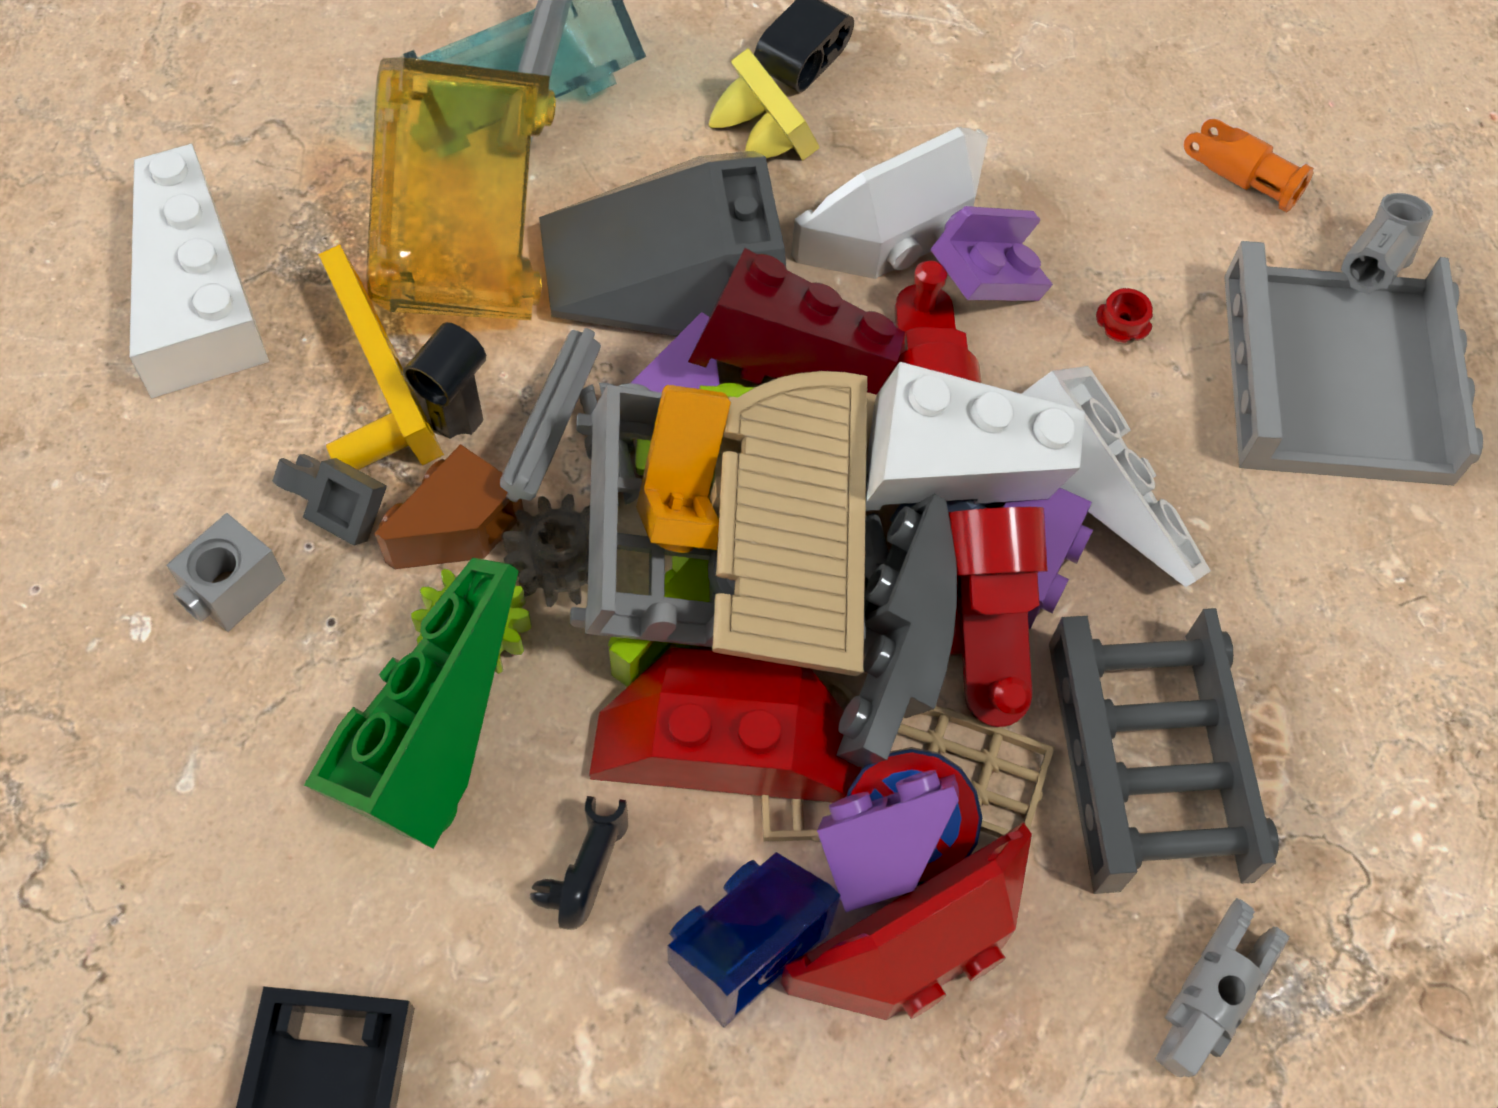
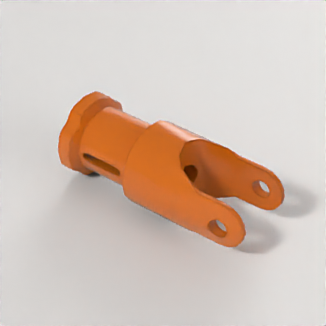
[1184,119,1314,213]

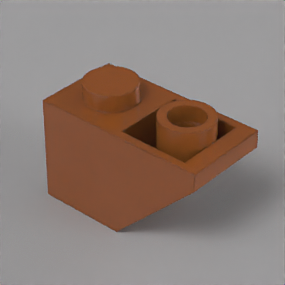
[375,444,525,569]

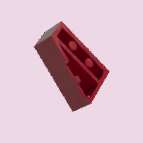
[688,248,905,395]

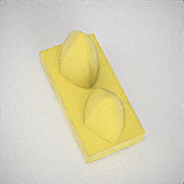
[708,48,820,161]

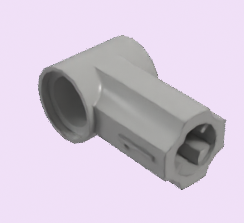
[1341,193,1433,295]

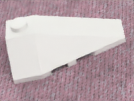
[1021,366,1211,587]

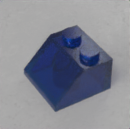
[667,852,841,1028]

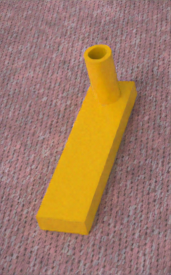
[318,244,444,470]

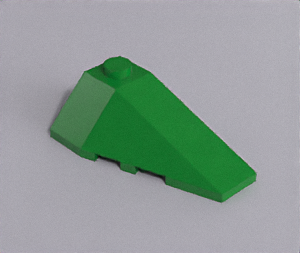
[304,558,519,849]

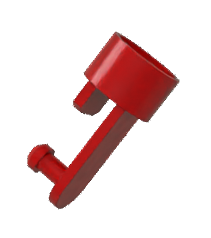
[889,261,982,383]
[949,507,1048,727]

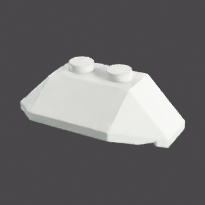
[791,127,988,279]

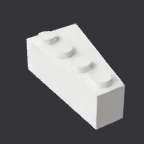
[130,144,269,399]

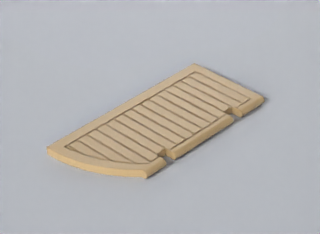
[712,371,867,676]

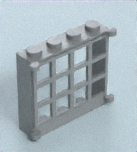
[570,383,866,647]

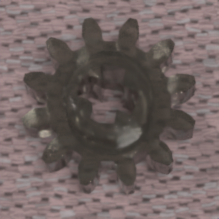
[502,494,590,607]

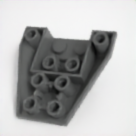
[539,151,786,336]

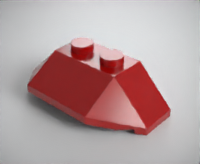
[589,647,862,803]
[781,823,1032,1020]

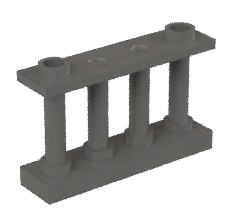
[1049,608,1279,894]

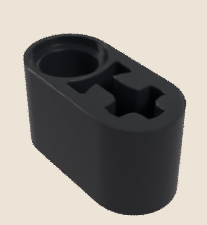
[754,0,854,92]

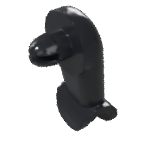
[530,796,628,930]

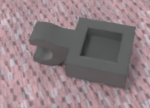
[272,454,387,546]

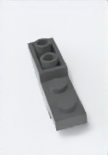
[836,493,957,767]

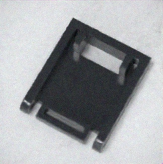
[236,986,415,1108]

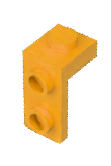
[636,385,731,553]

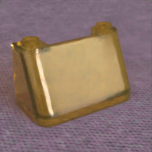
[366,57,556,320]

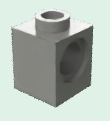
[167,513,286,632]

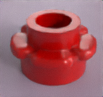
[1096,288,1153,343]

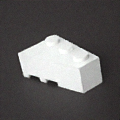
[866,362,1085,511]

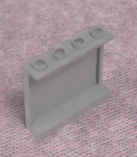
[1224,241,1483,486]

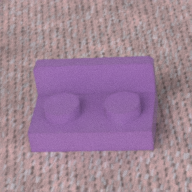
[930,206,1053,301]

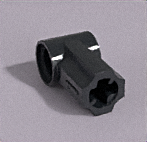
[403,322,487,439]

